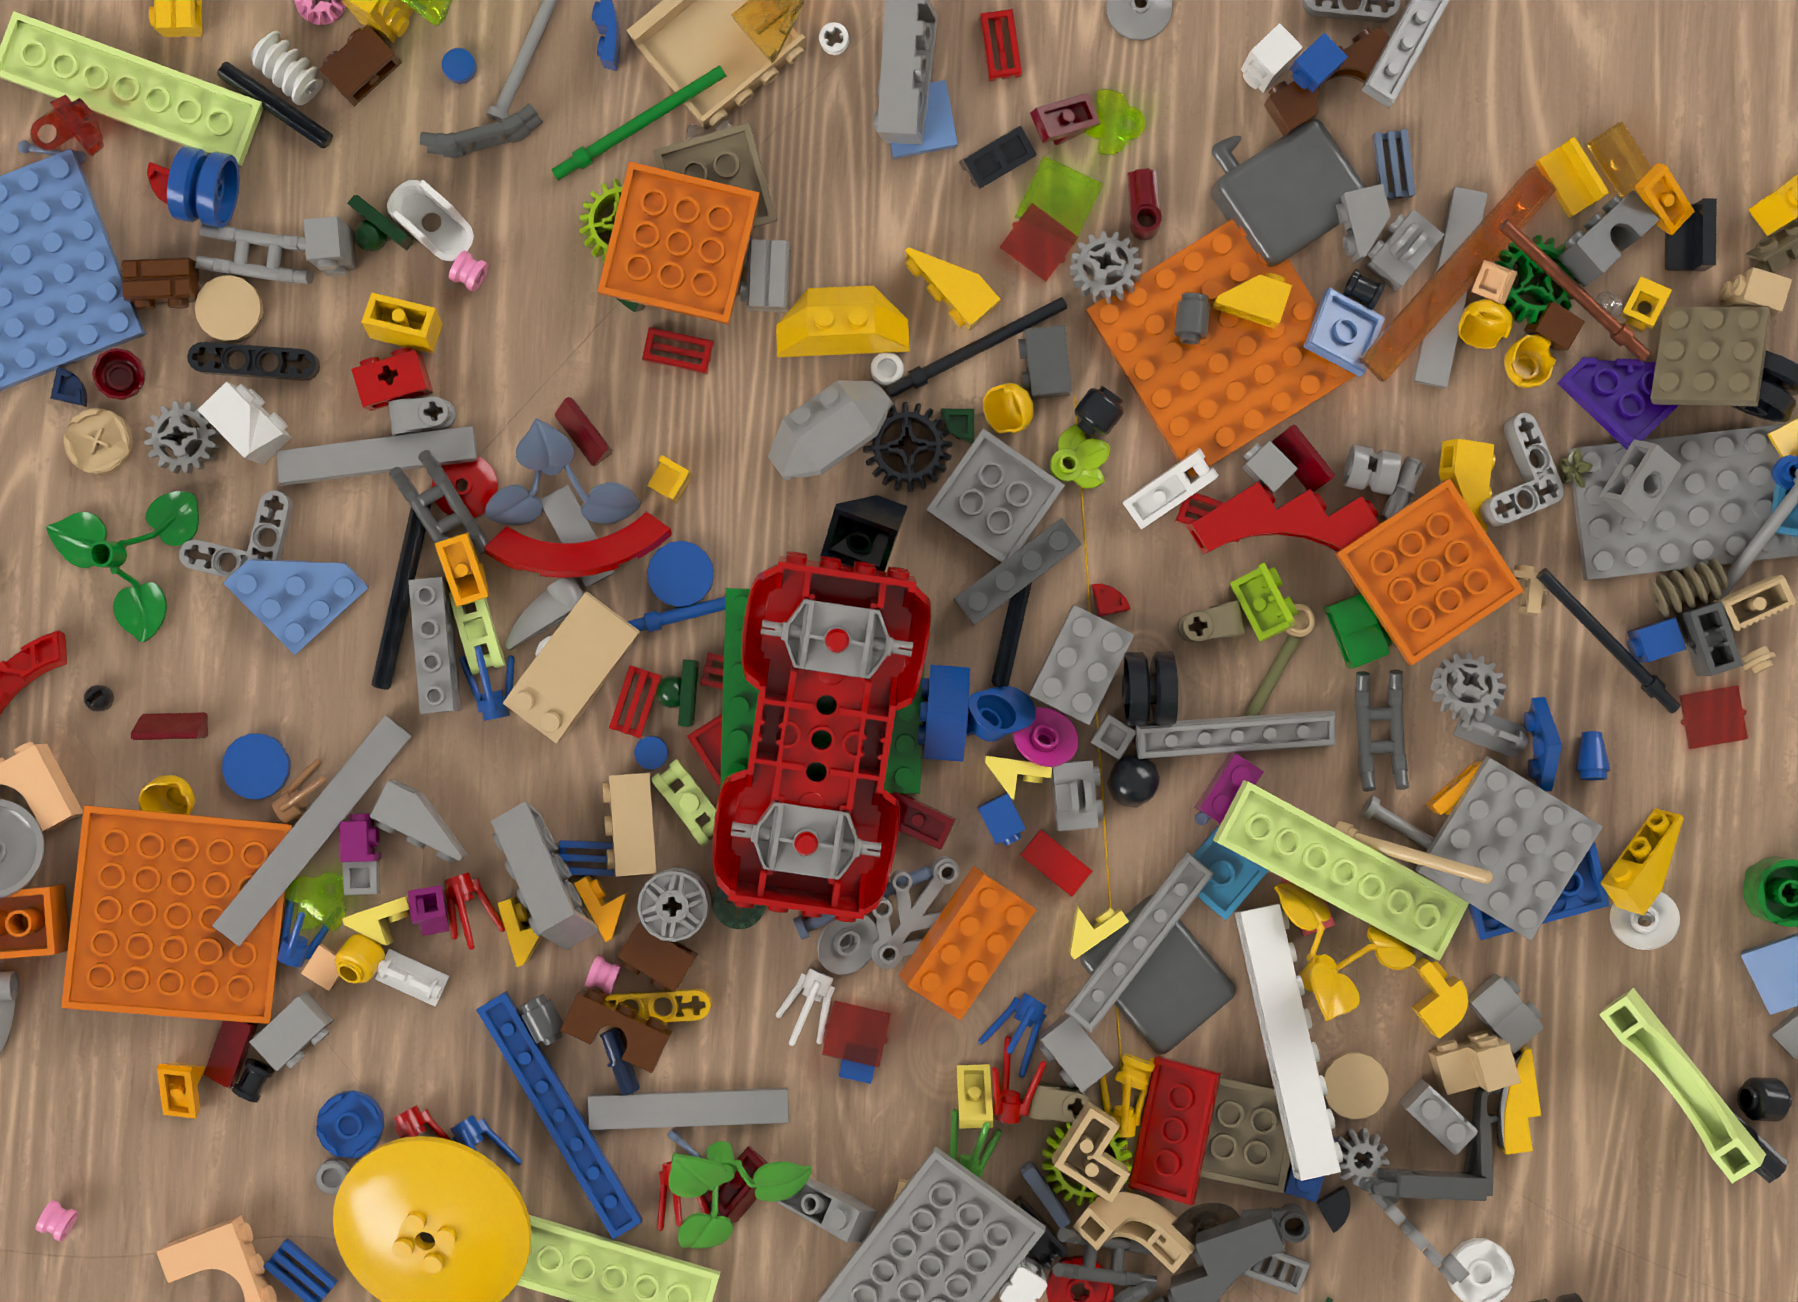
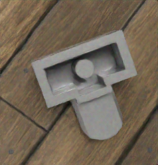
[1365,209,1445,292]
[1051,760,1104,831]

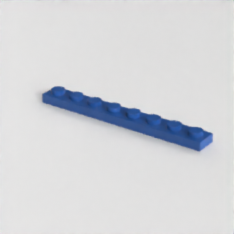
[476,991,643,1239]

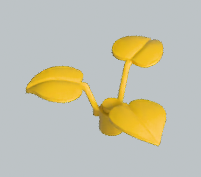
[1274,883,1416,1021]

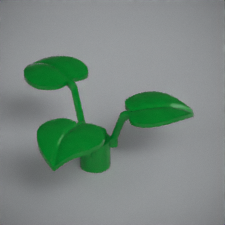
[46,491,199,643]

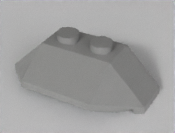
[768,380,893,480]

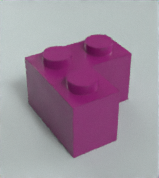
[1194,752,1264,825]

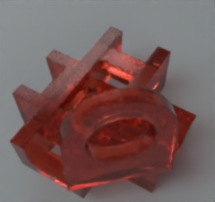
[30,95,104,157]

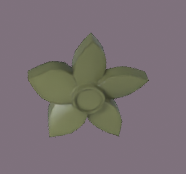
[1559,448,1593,488]

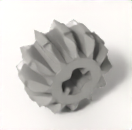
[1337,1128,1390,1186]

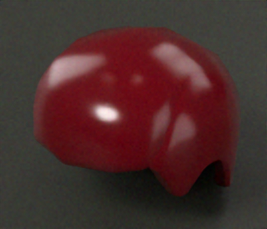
[92,348,146,400]

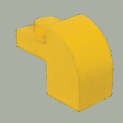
[1411,957,1468,1039]

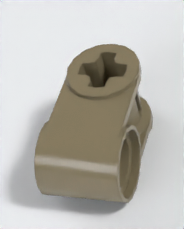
[1178,600,1245,642]
[1027,1081,1091,1123]

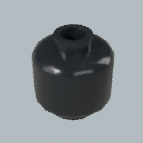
[1074,386,1124,437]
[1737,1077,1792,1122]

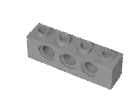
[408,577,461,714]

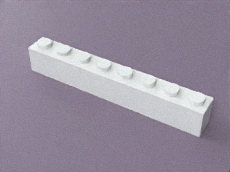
[1235,904,1343,1181]

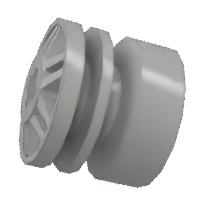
[637,866,713,942]

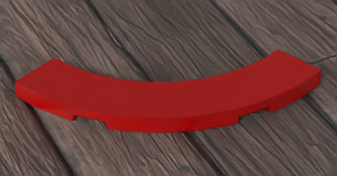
[484,511,672,578]
[0,630,67,715]

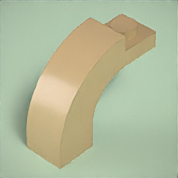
[1073,1192,1196,1274]

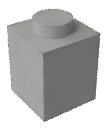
[1241,440,1298,493]

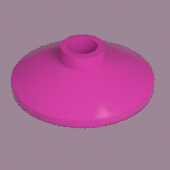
[1013,708,1079,767]

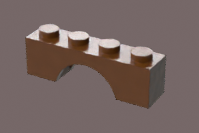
[1264,26,1389,136]

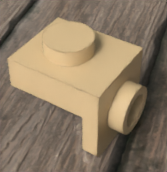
[1511,565,1547,615]

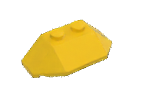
[776,285,909,357]

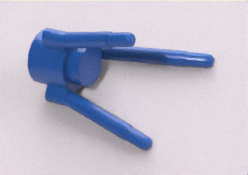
[459,646,514,721]
[277,880,342,967]
[978,993,1047,1078]
[450,1115,522,1165]

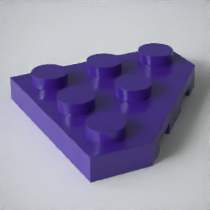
[1557,357,1679,450]

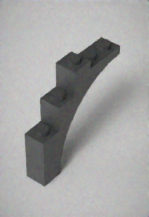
[1167,1207,1285,1302]

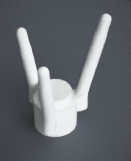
[776,968,835,1046]

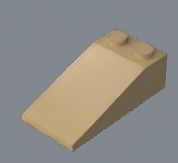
[503,592,640,744]

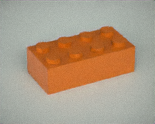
[899,865,1037,1021]
[0,884,69,959]

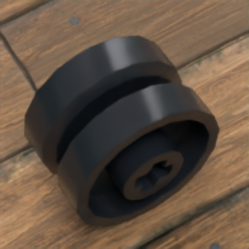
[1732,351,1798,422]
[1122,651,1178,726]

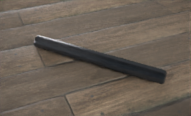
[371,503,432,690]

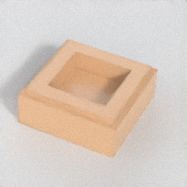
[1471,260,1517,304]
[301,944,340,991]

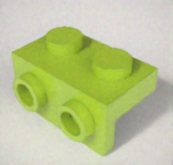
[1230,562,1299,643]

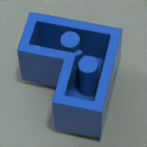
[918,665,970,762]

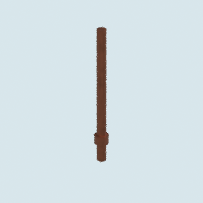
[1498,219,1651,362]

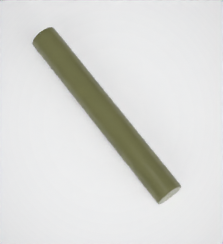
[1244,634,1300,716]

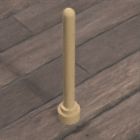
[1335,821,1493,884]

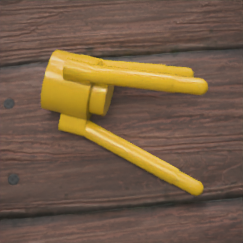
[1099,1058,1154,1138]

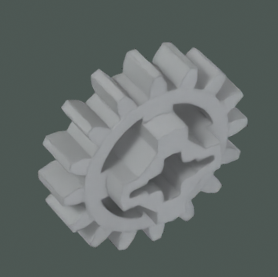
[1070,231,1142,304]
[144,401,220,474]
[1430,652,1506,723]

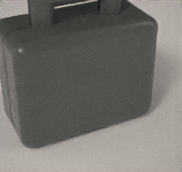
[1211,119,1366,267]
[1080,895,1236,1054]

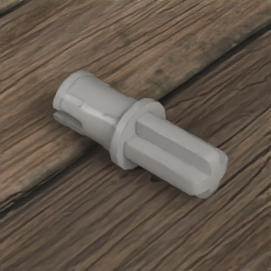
[1382,457,1426,520]

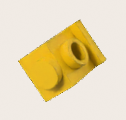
[1621,276,1672,332]

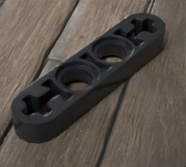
[187,342,320,381]

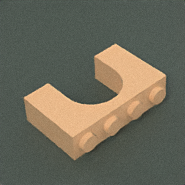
[0,742,83,831]
[156,1215,277,1302]

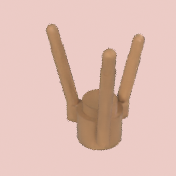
[272,759,326,823]

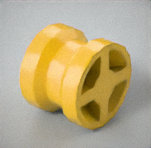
[1115,1053,1155,1091]

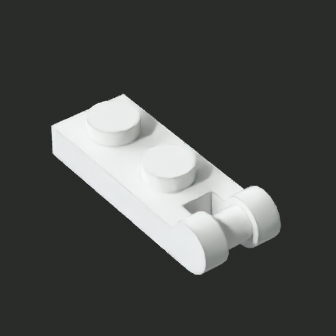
[1122,448,1219,530]

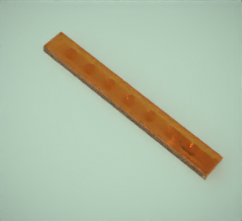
[1359,167,1556,382]

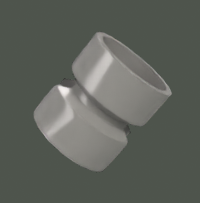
[1343,444,1401,495]

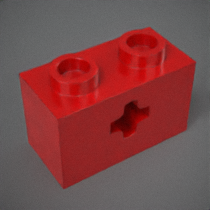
[351,347,433,411]

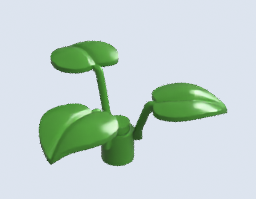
[668,1141,812,1249]

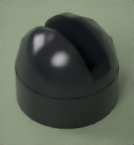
[84,685,114,711]

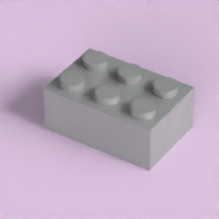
[1028,605,1134,725]

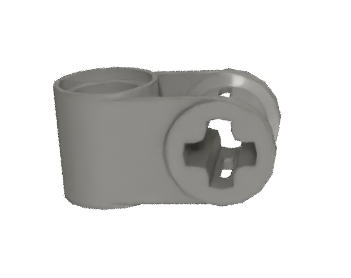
[388,396,456,436]

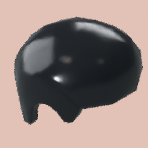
[1107,754,1160,808]

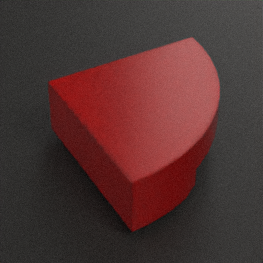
[147,162,170,205]
[1091,584,1131,617]

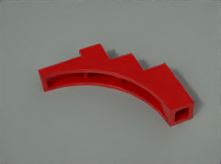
[1186,482,1379,555]

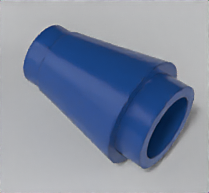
[1576,731,1611,781]

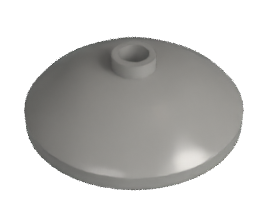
[0,799,45,899]

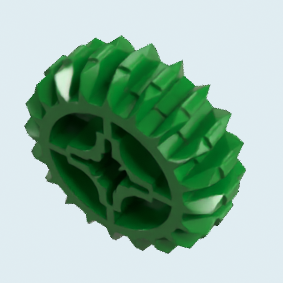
[1494,235,1580,324]

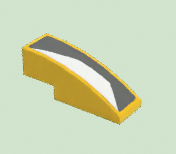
[1496,1045,1541,1155]

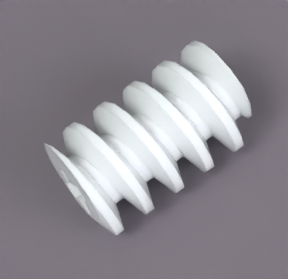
[250,30,324,105]

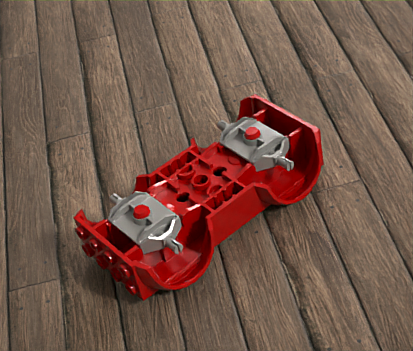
[712,551,931,923]

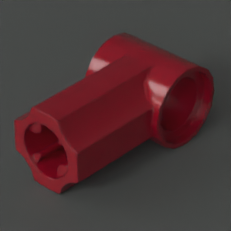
[1127,168,1162,240]

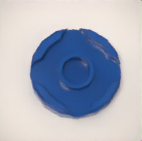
[647,541,714,607]
[222,734,291,799]
[316,1090,385,1158]

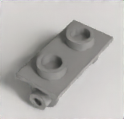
[1453,714,1528,759]

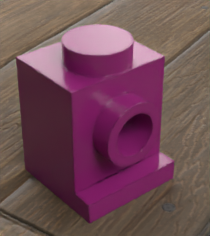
[339,813,382,862]
[408,885,449,936]

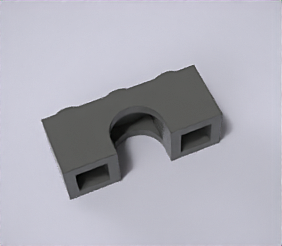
[1557,190,1660,287]

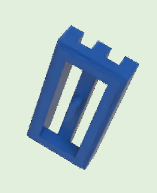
[558,840,624,877]
[263,1238,338,1302]

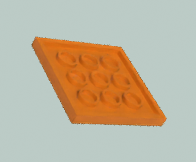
[597,161,761,325]
[1335,478,1524,666]

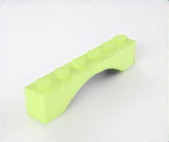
[1599,988,1766,1184]

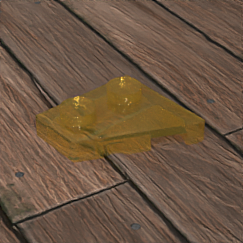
[731,0,805,63]

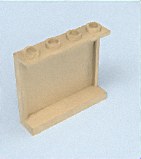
[626,0,807,130]

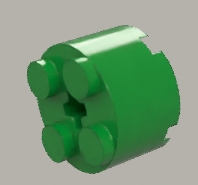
[1743,857,1798,927]

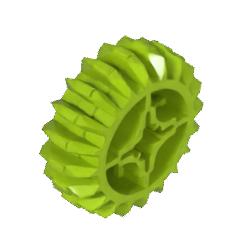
[579,178,623,263]
[1042,1122,1132,1206]

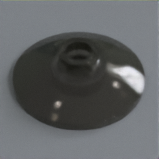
[1174,1203,1240,1246]

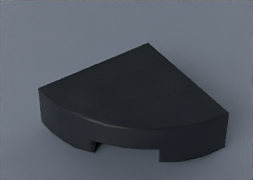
[1316,1185,1350,1233]

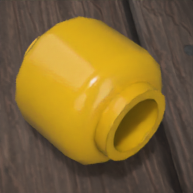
[334,933,386,984]

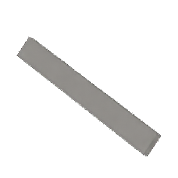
[212,715,412,946]

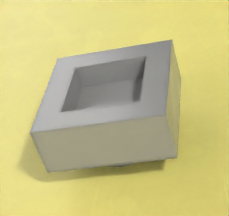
[1090,714,1136,760]
[343,860,380,895]

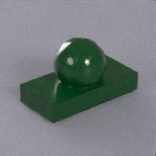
[347,195,413,252]
[656,659,699,727]

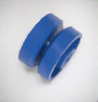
[167,146,240,228]

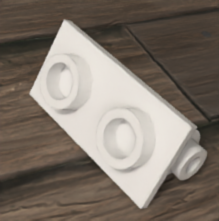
[375,949,450,1007]

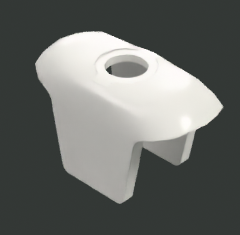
[387,179,474,262]

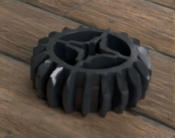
[863,402,953,492]

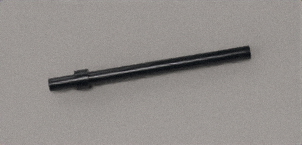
[885,297,1068,398]
[1536,568,1681,714]

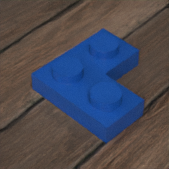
[1524,697,1562,792]

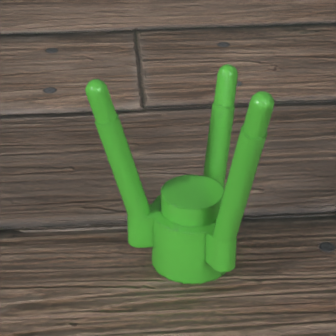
[950,1109,1002,1178]

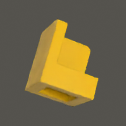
[647,455,693,503]

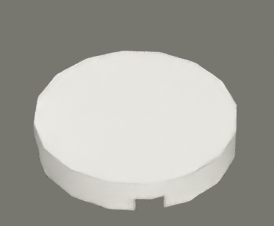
[1448,1238,1515,1302]

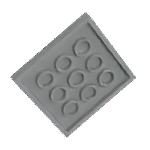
[1415,756,1603,940]

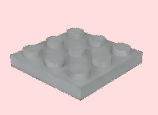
[926,428,1065,563]

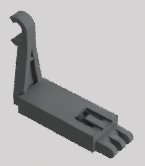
[1359,1086,1501,1201]

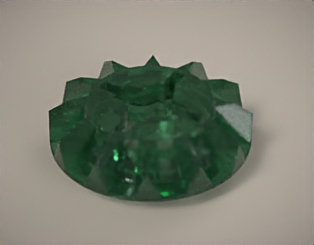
[713,886,766,929]

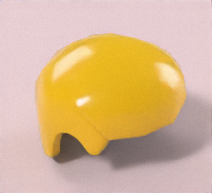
[1458,299,1513,349]
[1504,334,1556,389]
[983,383,1034,434]
[138,775,196,814]

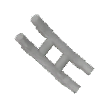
[195,222,314,284]

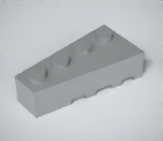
[874,0,938,145]
[491,801,599,950]

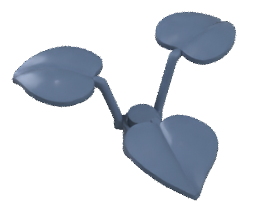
[485,418,641,525]

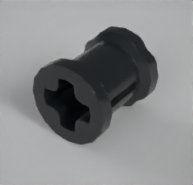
[1342,269,1386,310]
[232,1058,274,1103]

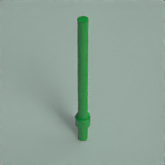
[551,65,727,181]

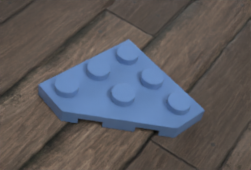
[223,559,369,655]

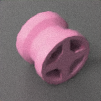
[449,250,489,292]
[585,955,622,996]
[36,1200,79,1242]

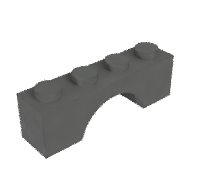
[954,518,1082,626]

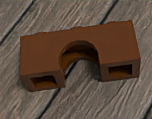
[560,988,672,1073]

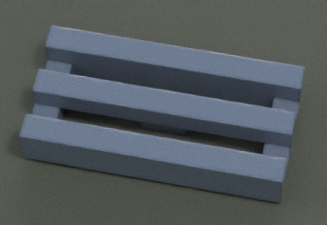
[1372,129,1416,200]
[1020,1161,1071,1229]

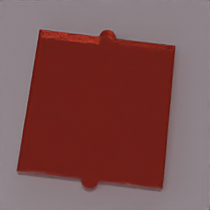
[1000,202,1078,282]
[1679,685,1748,749]
[822,1000,891,1068]

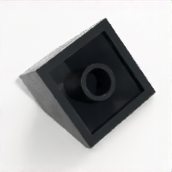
[820,495,908,572]

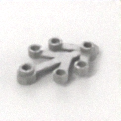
[871,856,960,969]
[1369,1193,1470,1285]

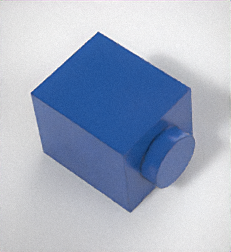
[1290,33,1348,94]
[1627,618,1686,663]
[977,792,1026,846]

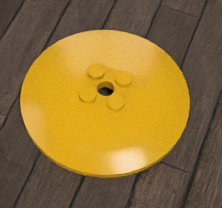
[333,1136,532,1302]

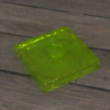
[1015,155,1103,245]

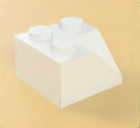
[198,381,292,465]

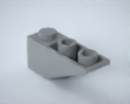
[370,779,468,863]
[775,1178,878,1243]

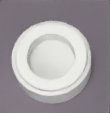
[871,353,904,386]

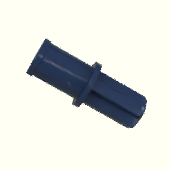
[599,1027,640,1095]

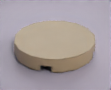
[195,275,264,343]
[63,408,133,475]
[1323,1052,1389,1119]

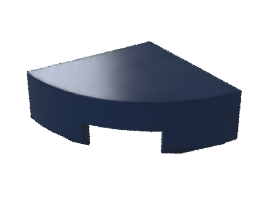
[50,366,87,407]

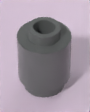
[1174,292,1211,344]
[520,994,563,1046]

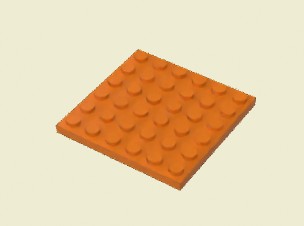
[1085,219,1357,479]
[61,805,293,1024]

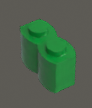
[1324,593,1392,669]

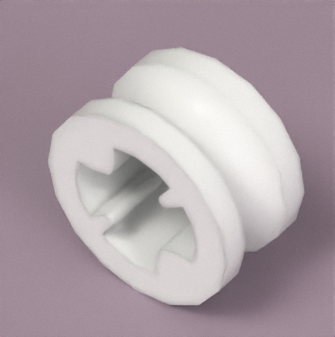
[819,22,850,55]

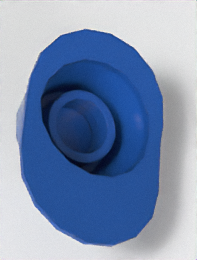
[966,686,1036,742]

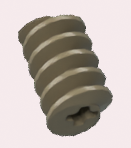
[1649,558,1728,618]

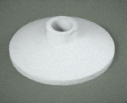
[1610,892,1680,950]

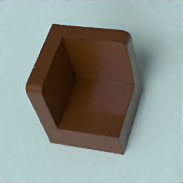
[1523,302,1585,350]

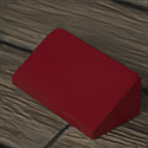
[555,397,613,466]
[1271,424,1335,492]
[131,712,208,740]
[203,1021,258,1089]
[705,1146,769,1222]

